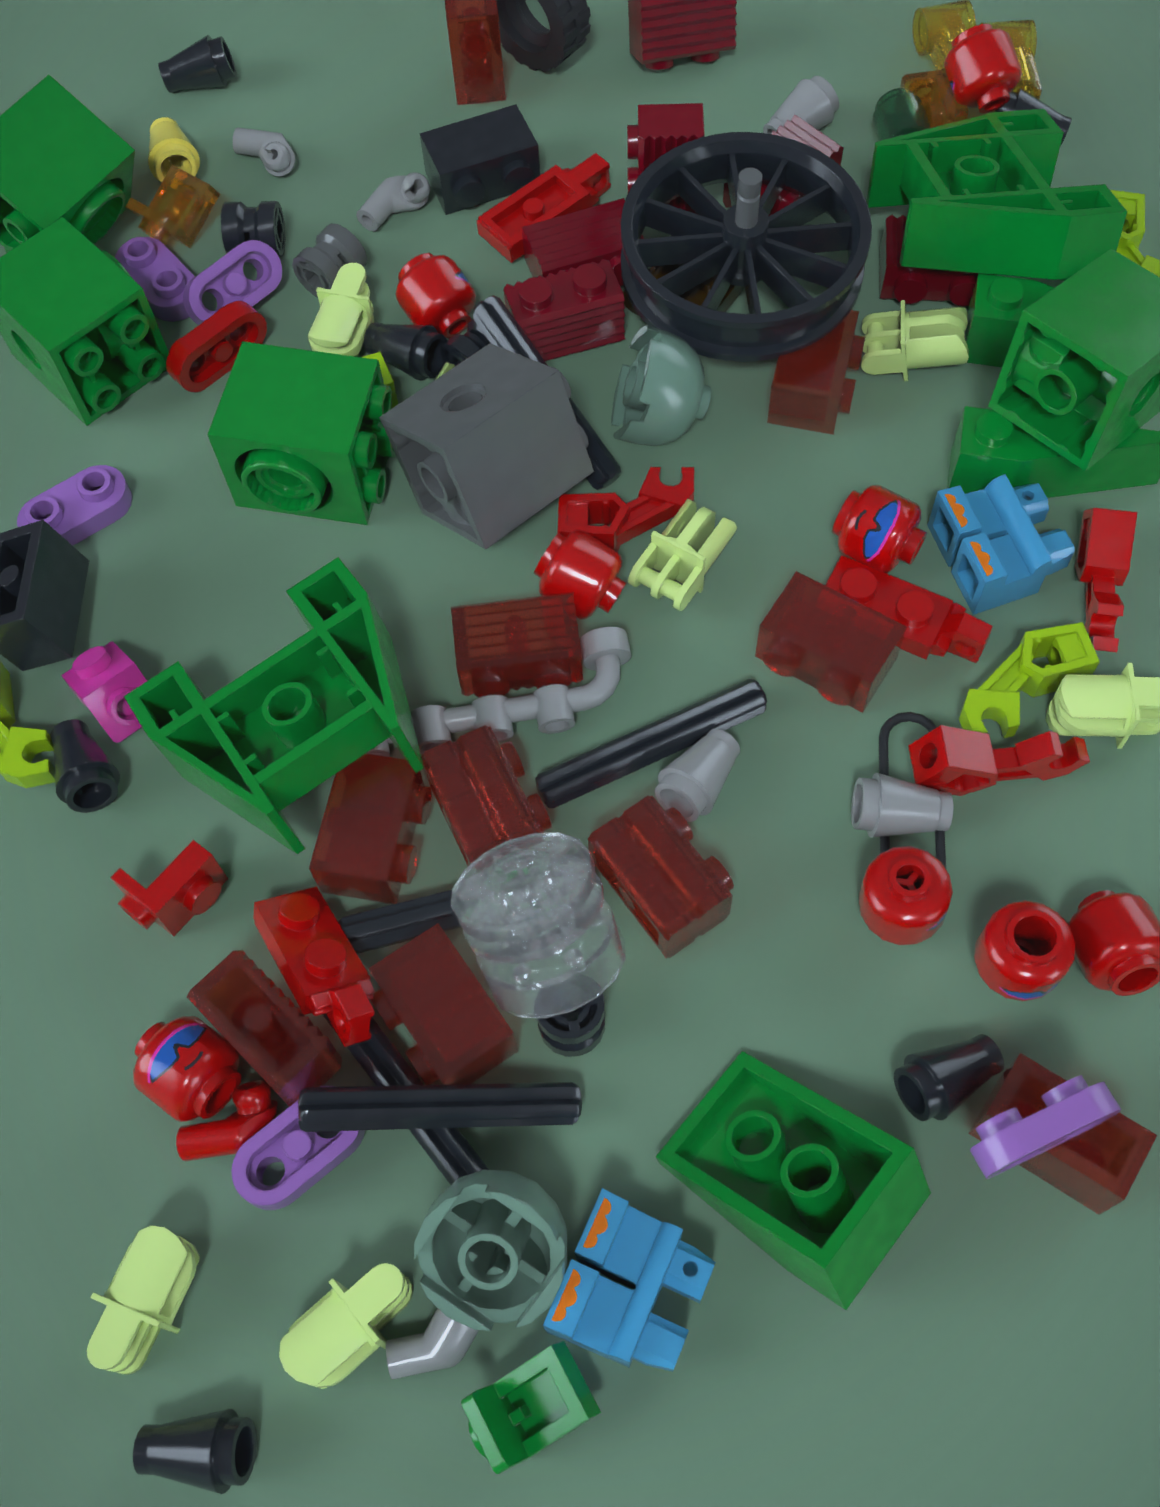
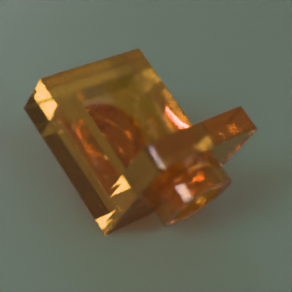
[125,165,221,248]

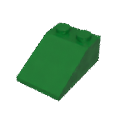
[656,1051,931,1310]

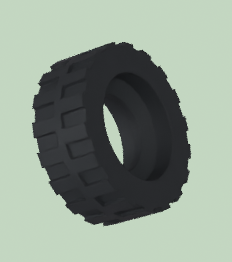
[482,0,591,72]

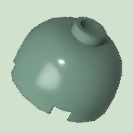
[611,325,711,446]
[414,1170,567,1331]

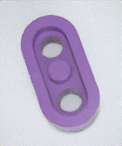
[115,237,194,322]
[183,240,282,325]
[17,465,132,546]
[970,1075,1122,1179]
[231,1086,365,1210]

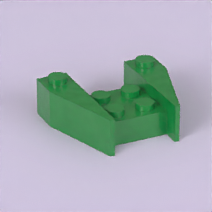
[866,109,1127,281]
[947,273,1160,498]
[124,557,424,854]

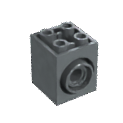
[379,343,594,549]

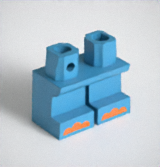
[927,474,1075,615]
[543,1188,716,1372]

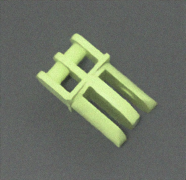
[308,263,375,357]
[861,300,969,381]
[628,499,737,611]
[1045,663,1160,749]
[87,1226,200,1375]
[279,1263,413,1389]

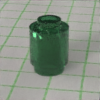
[873,88,931,141]

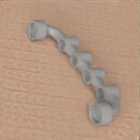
[354,627,631,765]

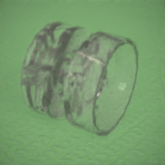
[451,832,626,1019]

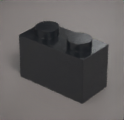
[419,104,540,215]
[0,520,89,671]

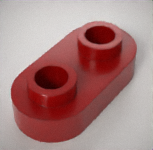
[166,301,267,392]

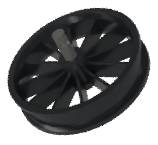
[621,132,872,362]

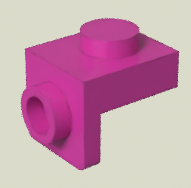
[61,641,147,743]

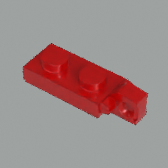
[476,153,611,263]
[815,555,993,663]
[253,886,374,1047]

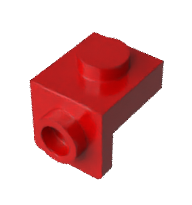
[110,840,228,936]

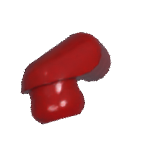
[176,1080,278,1161]

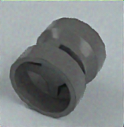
[292,223,367,298]

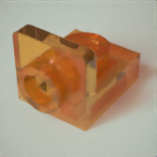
[895,69,969,130]

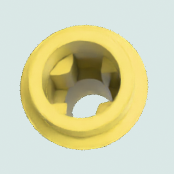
[148,117,200,188]

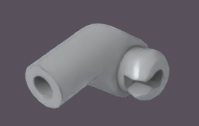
[233,127,296,177]
[356,172,430,231]
[386,1308,479,1380]

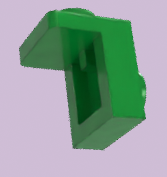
[461,1341,601,1474]

